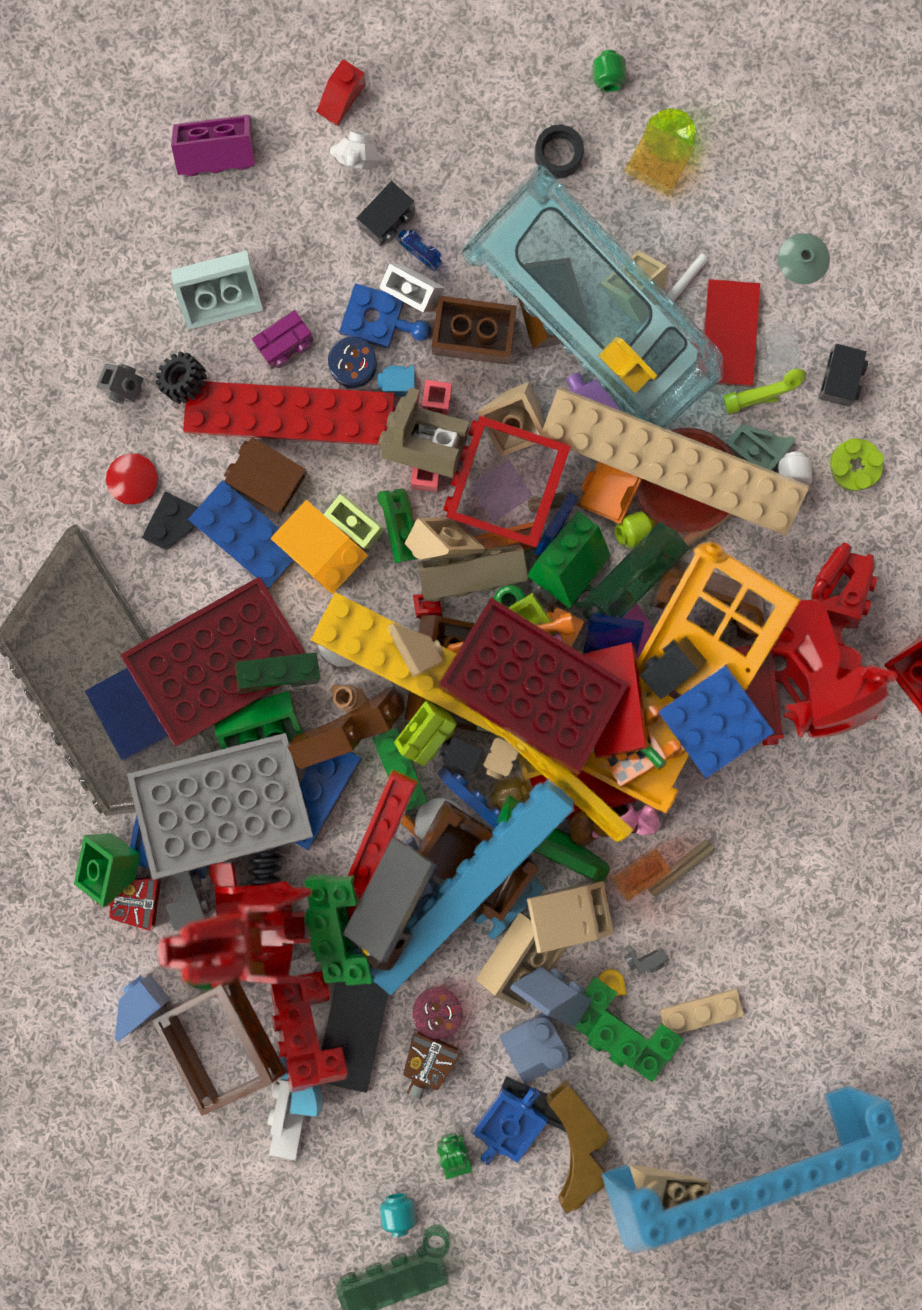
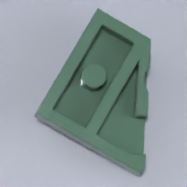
[723,424,796,471]

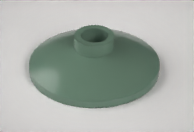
[778,233,830,284]

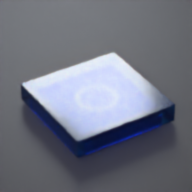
[534,492,578,556]
[583,613,644,656]

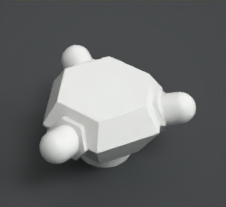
[330,131,387,169]

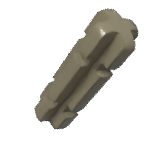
[527,491,579,511]

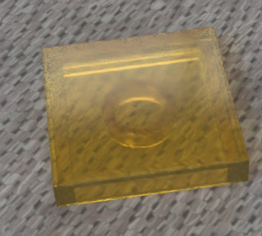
[624,123,695,196]

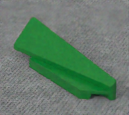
[496,795,610,883]

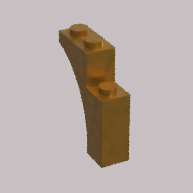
[546,1080,610,1214]

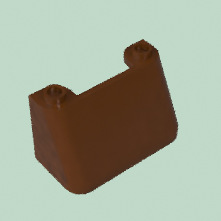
[650,559,764,641]
[417,800,539,922]

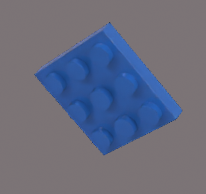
[658,664,774,778]

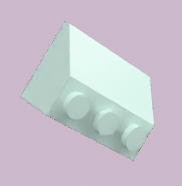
[171,250,263,330]

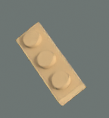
[659,989,744,1034]

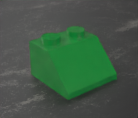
[74,833,140,907]

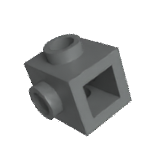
[96,363,144,404]

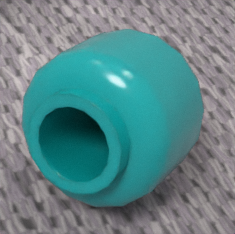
[380,1193,416,1237]

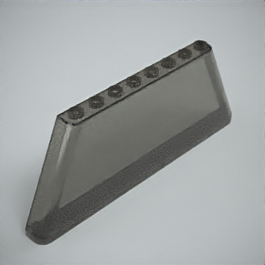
[0,524,219,816]

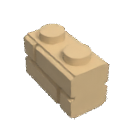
[483,738,518,780]

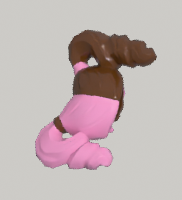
[570,803,661,846]

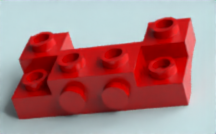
[270,971,347,1093]

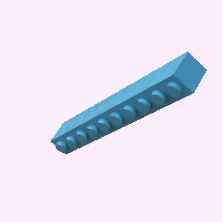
[369,779,573,995]

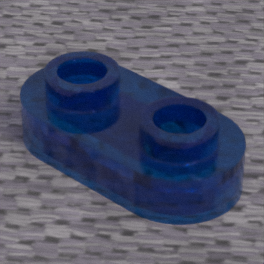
[396,229,442,272]

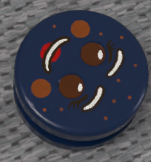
[328,336,377,388]

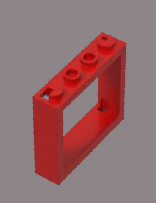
[443,416,571,548]

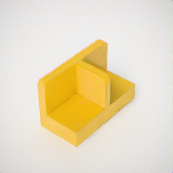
[598,337,658,394]

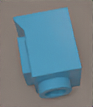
[378,365,415,396]

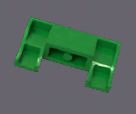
[304,874,375,985]
[574,976,684,1082]

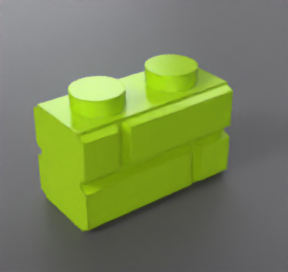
[394,700,457,766]

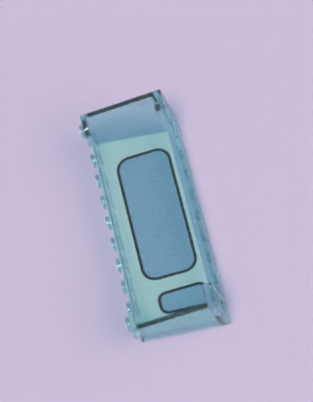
[461,164,723,428]

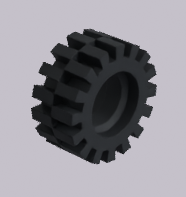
[156,352,207,404]

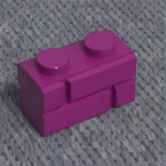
[251,310,314,369]

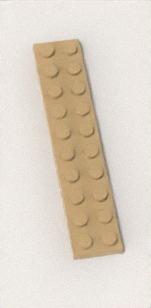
[540,387,809,536]

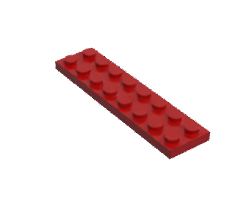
[183,381,395,446]

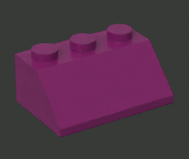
[171,115,255,177]

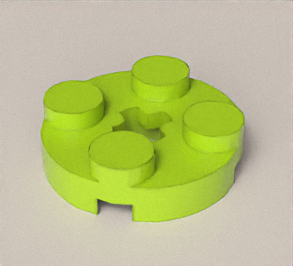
[829,438,884,491]

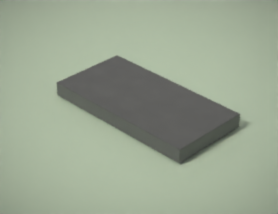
[343,838,436,963]

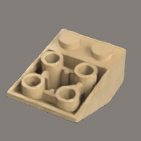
[527,881,614,953]
[628,1164,711,1234]

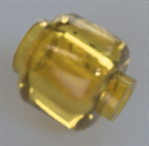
[491,776,531,810]

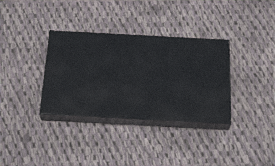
[321,982,388,1093]

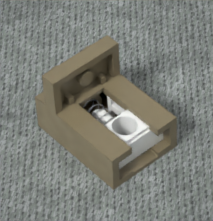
[378,388,470,478]

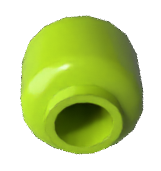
[614,511,656,549]

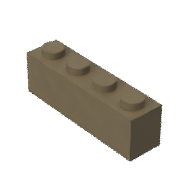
[417,543,528,602]

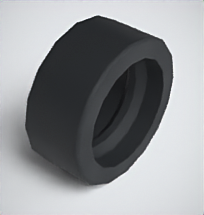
[534,124,584,179]

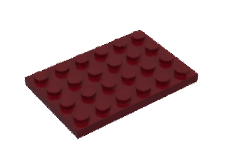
[120,577,306,748]
[436,597,629,775]

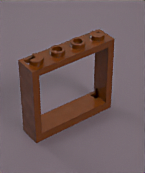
[152,978,287,1116]

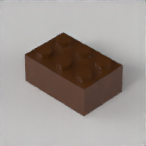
[431,295,517,365]

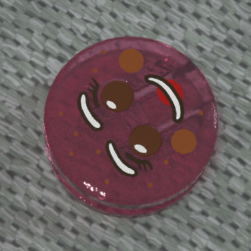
[412,986,462,1039]

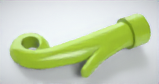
[723,368,807,415]

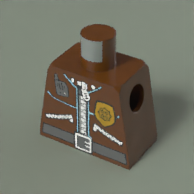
[403,1029,461,1099]

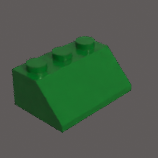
[527,511,611,608]
[214,691,303,749]

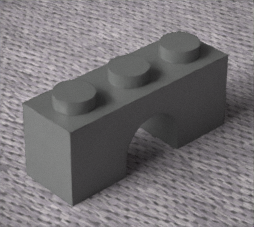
[157,870,211,931]

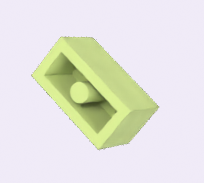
[323,494,386,549]

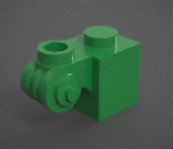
[437,1133,472,1180]

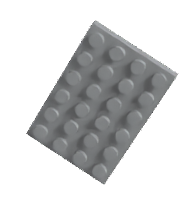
[127,733,313,880]

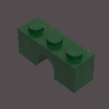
[235,652,320,694]

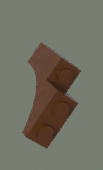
[287,686,405,769]

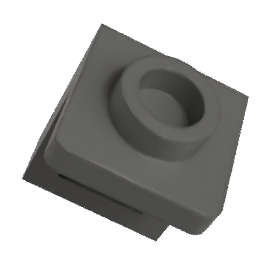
[624,945,669,974]

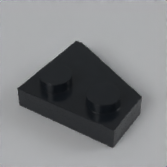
[142,491,198,550]

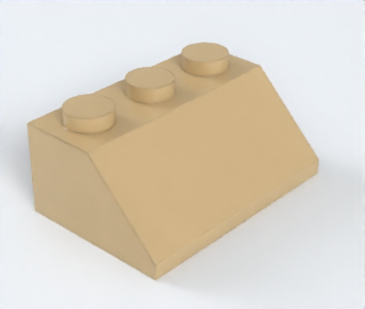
[476,912,567,1011]

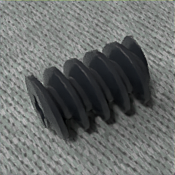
[247,845,284,885]

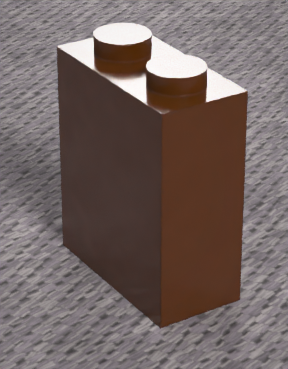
[224,437,308,517]

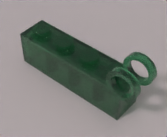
[573,522,690,624]
[335,1225,450,1310]

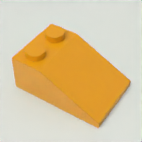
[270,500,368,595]

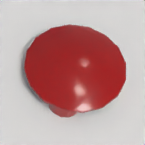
[106,453,158,505]

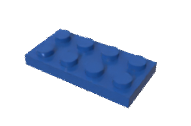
[188,480,293,588]

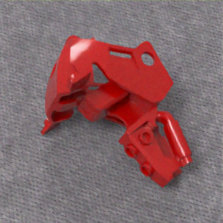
[770,542,897,738]
[159,862,313,997]

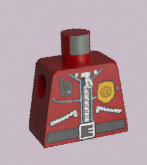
[96,877,162,930]

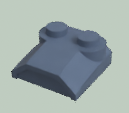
[499,1012,572,1084]

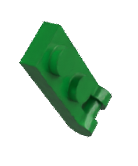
[377,488,418,564]

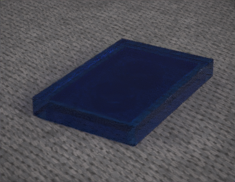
[85,668,168,761]

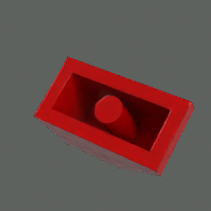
[316,59,366,126]

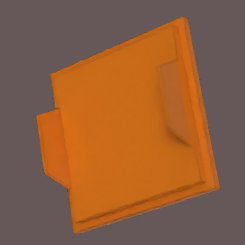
[578,461,642,524]

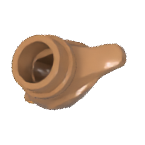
[331,684,370,713]

